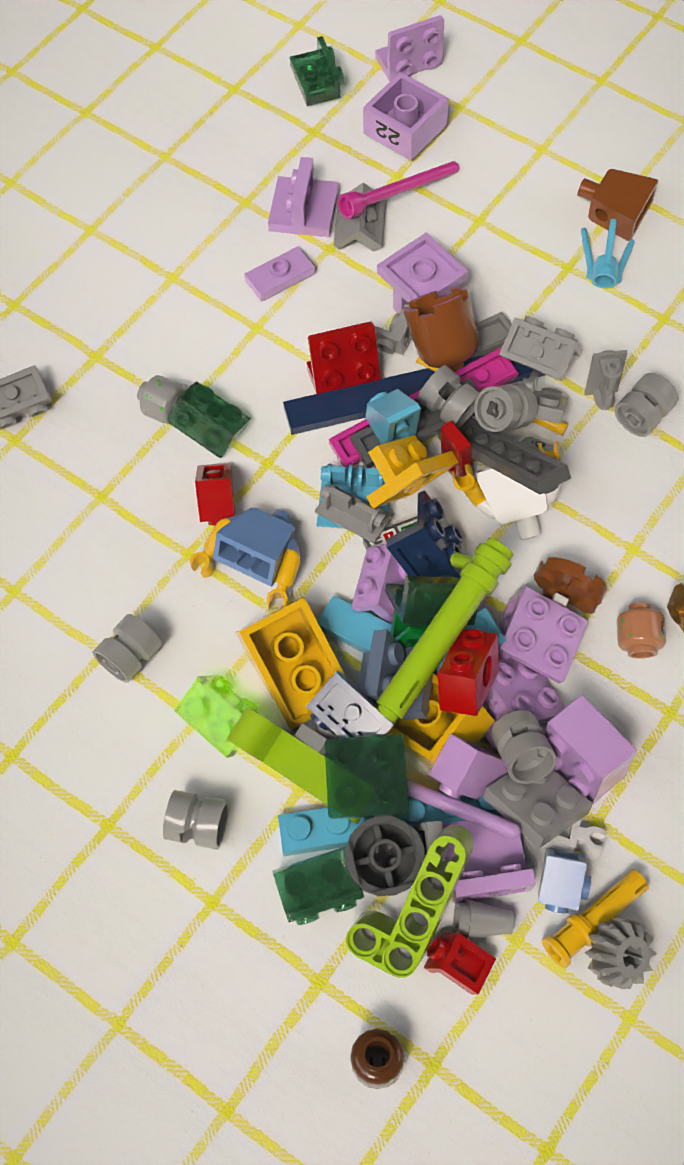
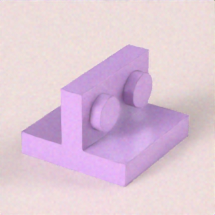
[268,157,339,238]
[377,232,469,314]

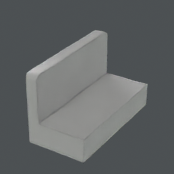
[334,182,385,251]

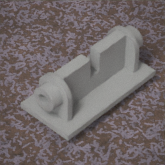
[584,350,628,410]
[315,484,392,544]

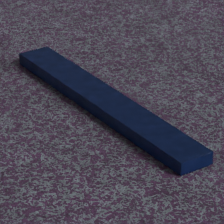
[283,354,546,435]

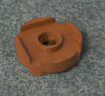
[534,557,607,614]

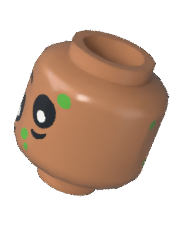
[616,602,666,659]

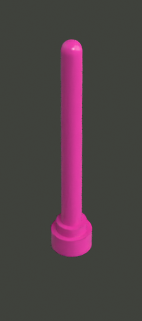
[338,161,459,219]

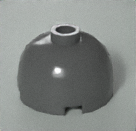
[345,816,425,896]

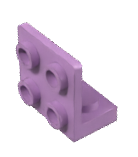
[375,15,445,82]
[498,586,588,684]
[482,657,565,750]
[442,815,536,903]

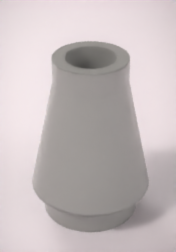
[453,899,514,939]

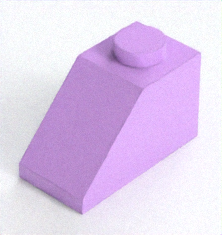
[429,734,508,800]

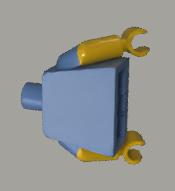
[190,508,300,610]

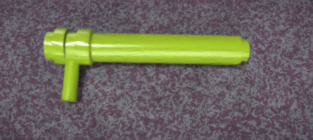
[376,538,514,723]

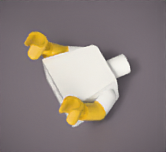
[452,441,561,539]

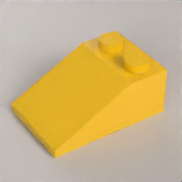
[235,597,347,730]
[386,674,495,769]

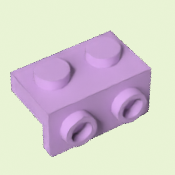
[351,544,415,624]

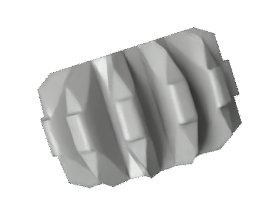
[584,917,657,989]

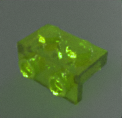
[174,674,260,758]

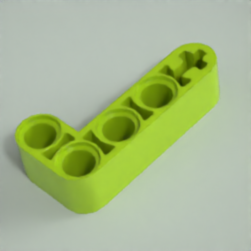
[226,707,378,824]
[346,825,474,978]

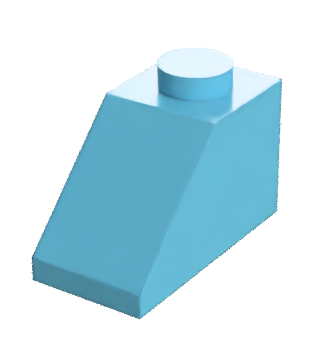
[366,389,421,444]

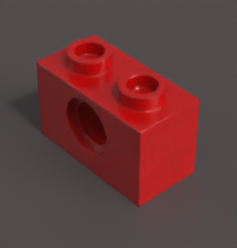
[437,629,499,716]

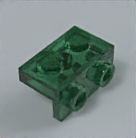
[289,36,344,106]
[167,381,251,458]
[272,846,364,925]

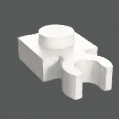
[543,819,607,860]

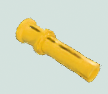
[542,869,649,969]

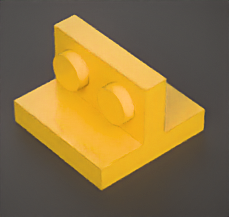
[366,435,459,509]

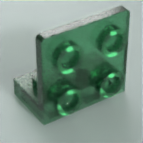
[385,576,478,627]
[325,734,410,821]

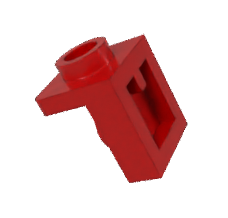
[424,933,496,995]

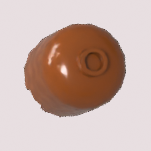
[402,287,479,371]

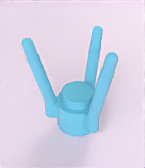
[581,219,635,289]

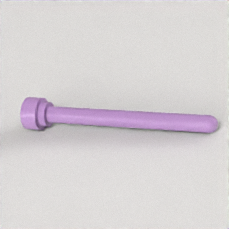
[348,755,521,839]

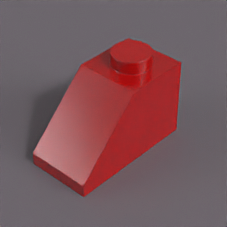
[195,462,235,526]

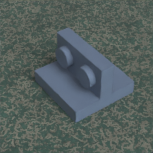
[358,629,433,721]

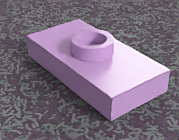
[244,246,315,302]

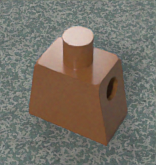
[577,169,658,241]

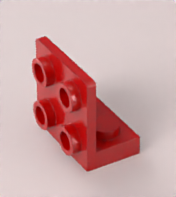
[306,321,381,394]

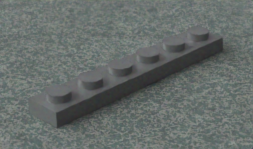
[437,418,571,495]

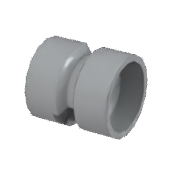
[417,365,479,429]
[615,373,679,437]
[474,383,538,432]
[92,614,162,683]
[491,710,557,784]
[163,790,229,850]

